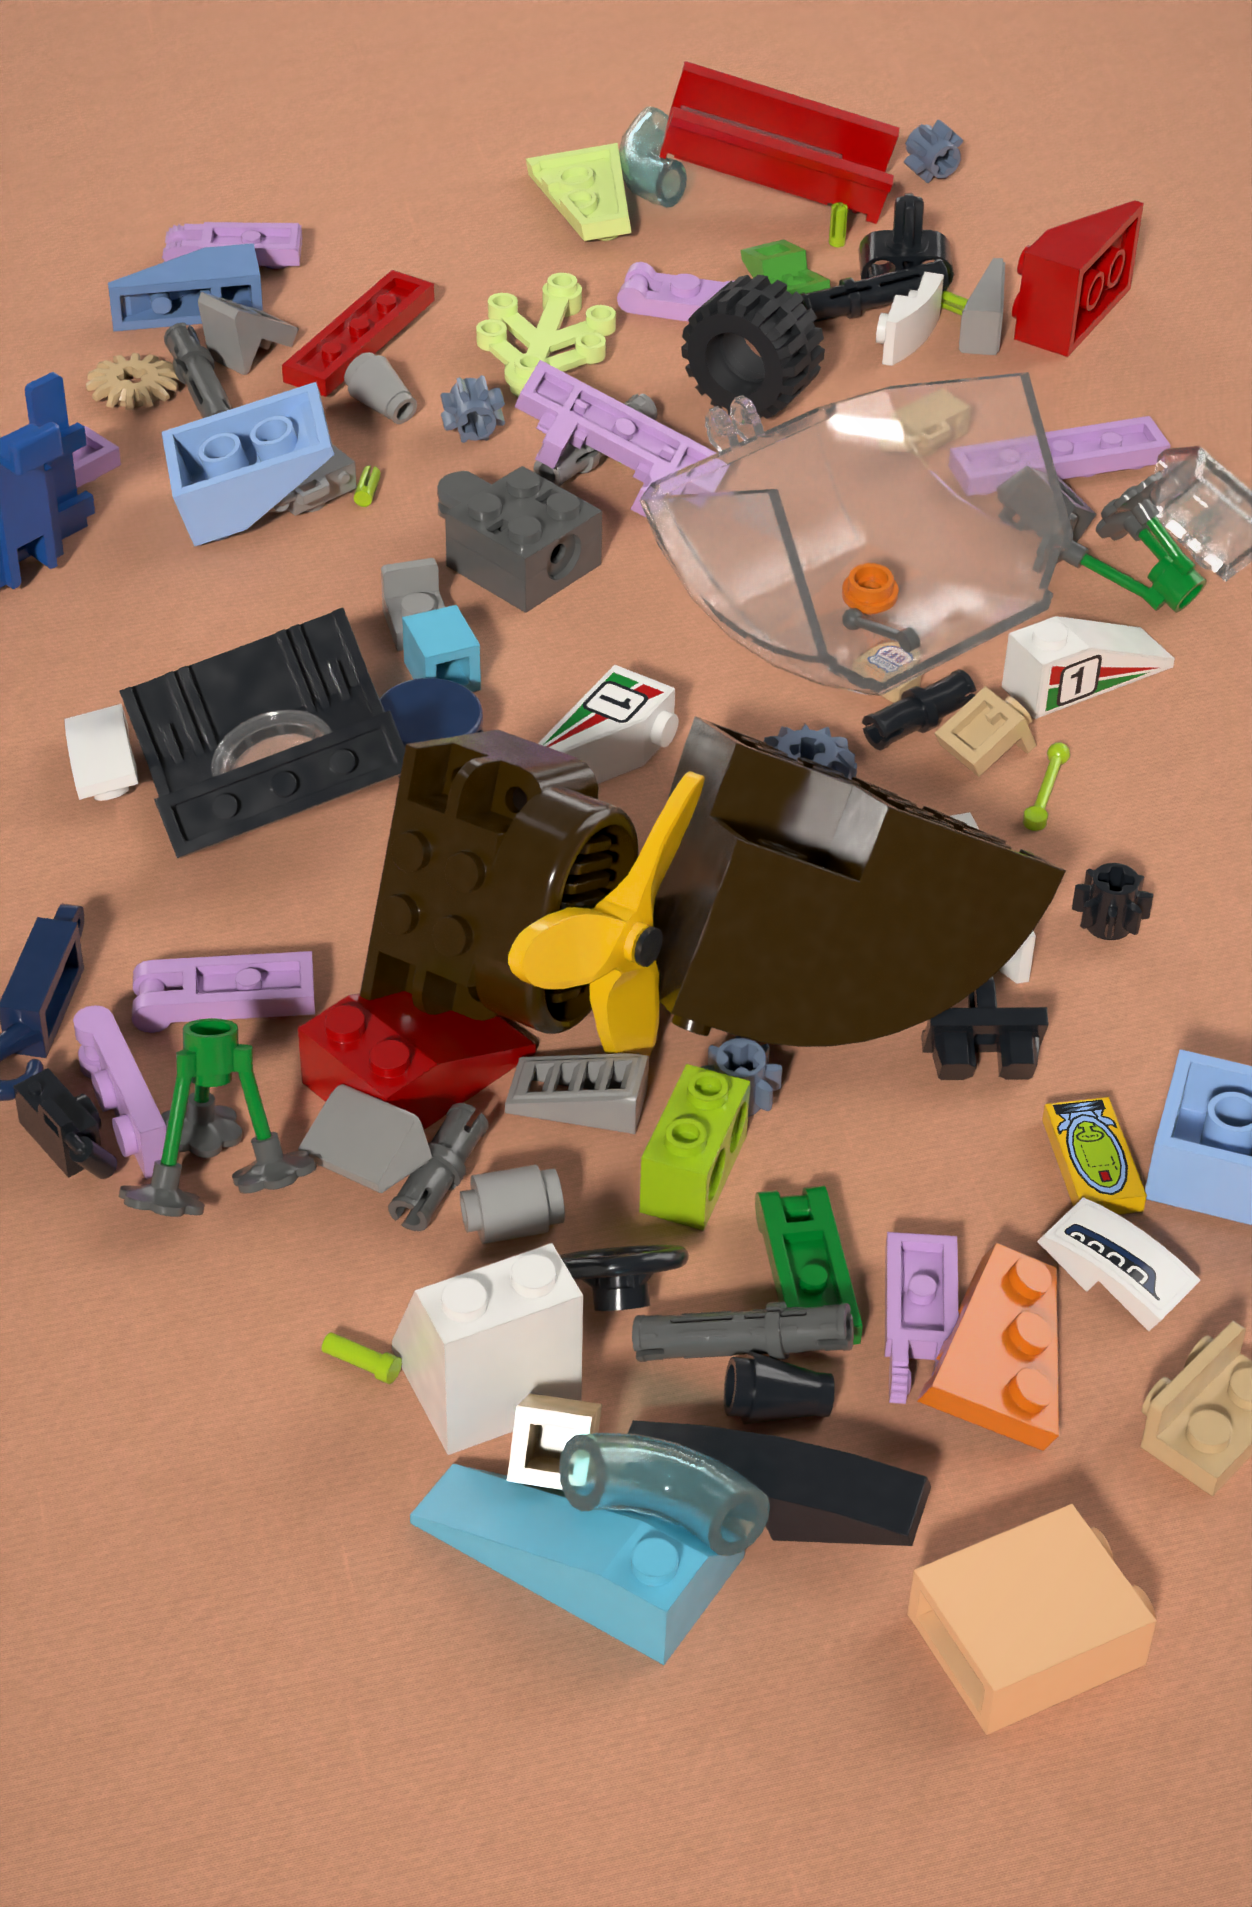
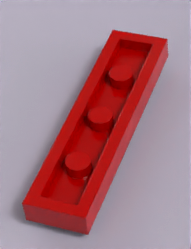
[282,270,435,397]

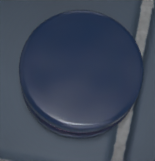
[379,678,483,778]

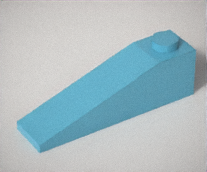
[410,1464,745,1665]

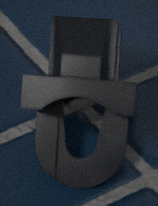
[921,976,1048,1080]

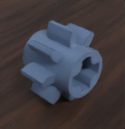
[904,120,963,183]
[440,375,505,443]
[701,1036,782,1117]

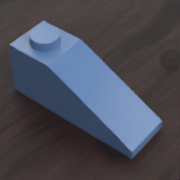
[108,243,263,332]

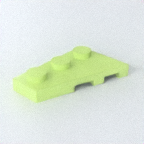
[526,143,632,241]

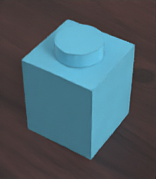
[402,605,481,692]

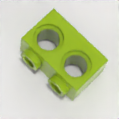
[639,1064,750,1231]

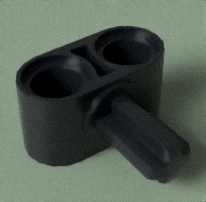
[858,193,954,285]

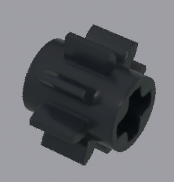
[1072,863,1153,940]

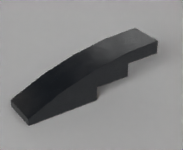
[609,1420,931,1546]

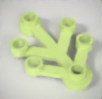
[476,273,616,397]

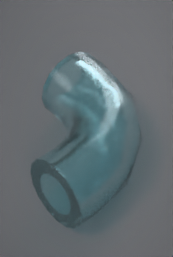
[619,106,687,208]
[559,1433,770,1556]

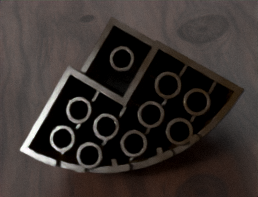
[653,716,1066,1047]

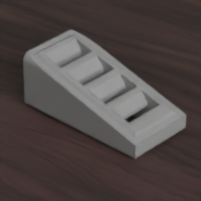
[959,258,1005,355]
[505,1053,649,1134]

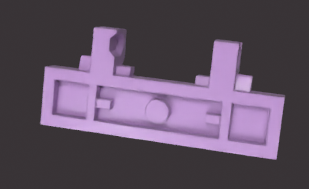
[515,360,729,520]

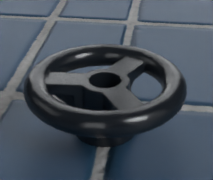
[560,1244,689,1311]

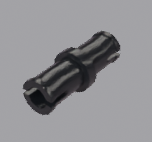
[862,669,976,750]

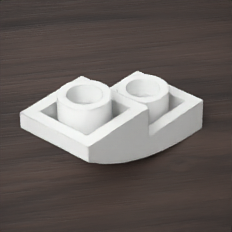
[876,272,944,366]
[64,704,138,801]

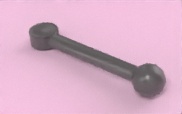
[842,608,920,653]

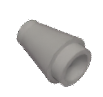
[344,352,417,424]

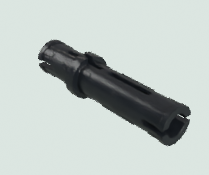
[800,259,949,323]

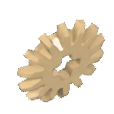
[86,353,179,410]

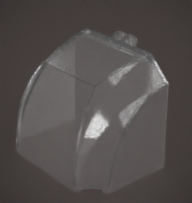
[639,372,1074,696]

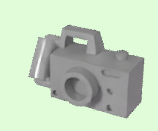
[268,444,356,516]

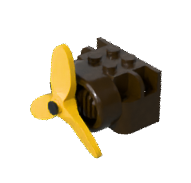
[360,729,705,1057]

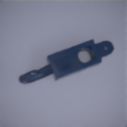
[0,903,84,1101]

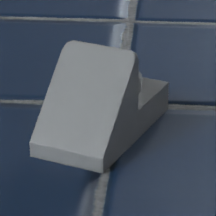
[198,292,299,375]

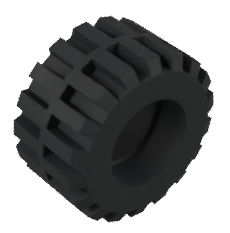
[681,275,825,421]

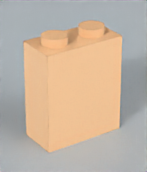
[907,1504,1157,1735]

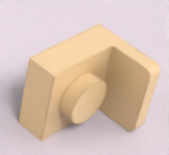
[935,686,1037,777]

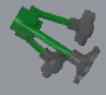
[1036,471,1207,613]
[119,1018,316,1217]

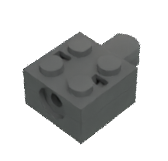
[437,466,602,613]

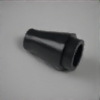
[724,1351,835,1424]

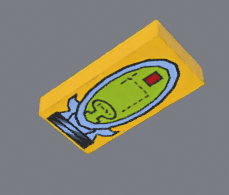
[1042,1097,1147,1214]

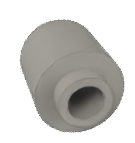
[460,1164,565,1244]

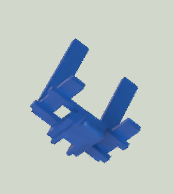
[0,372,95,589]

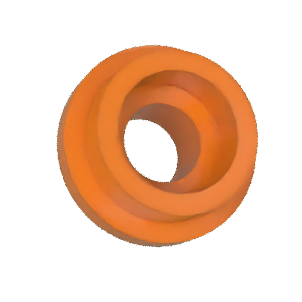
[842,563,899,615]

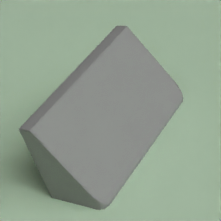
[298,1084,433,1193]

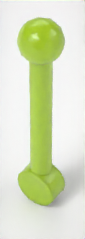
[1023,742,1070,831]

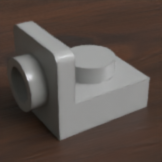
[381,558,445,651]

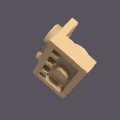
[1140,1321,1252,1496]

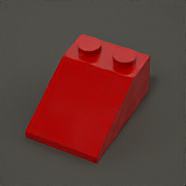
[1012,200,1144,357]
[298,991,536,1130]

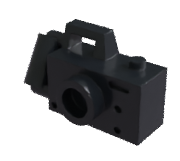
[13,1068,117,1179]

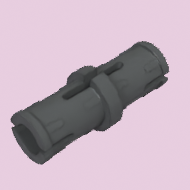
[388,1103,489,1231]

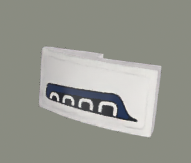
[1037,1197,1200,1331]

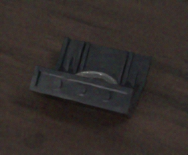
[119,607,405,858]

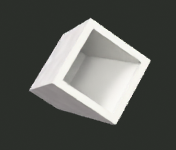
[392,1243,583,1455]

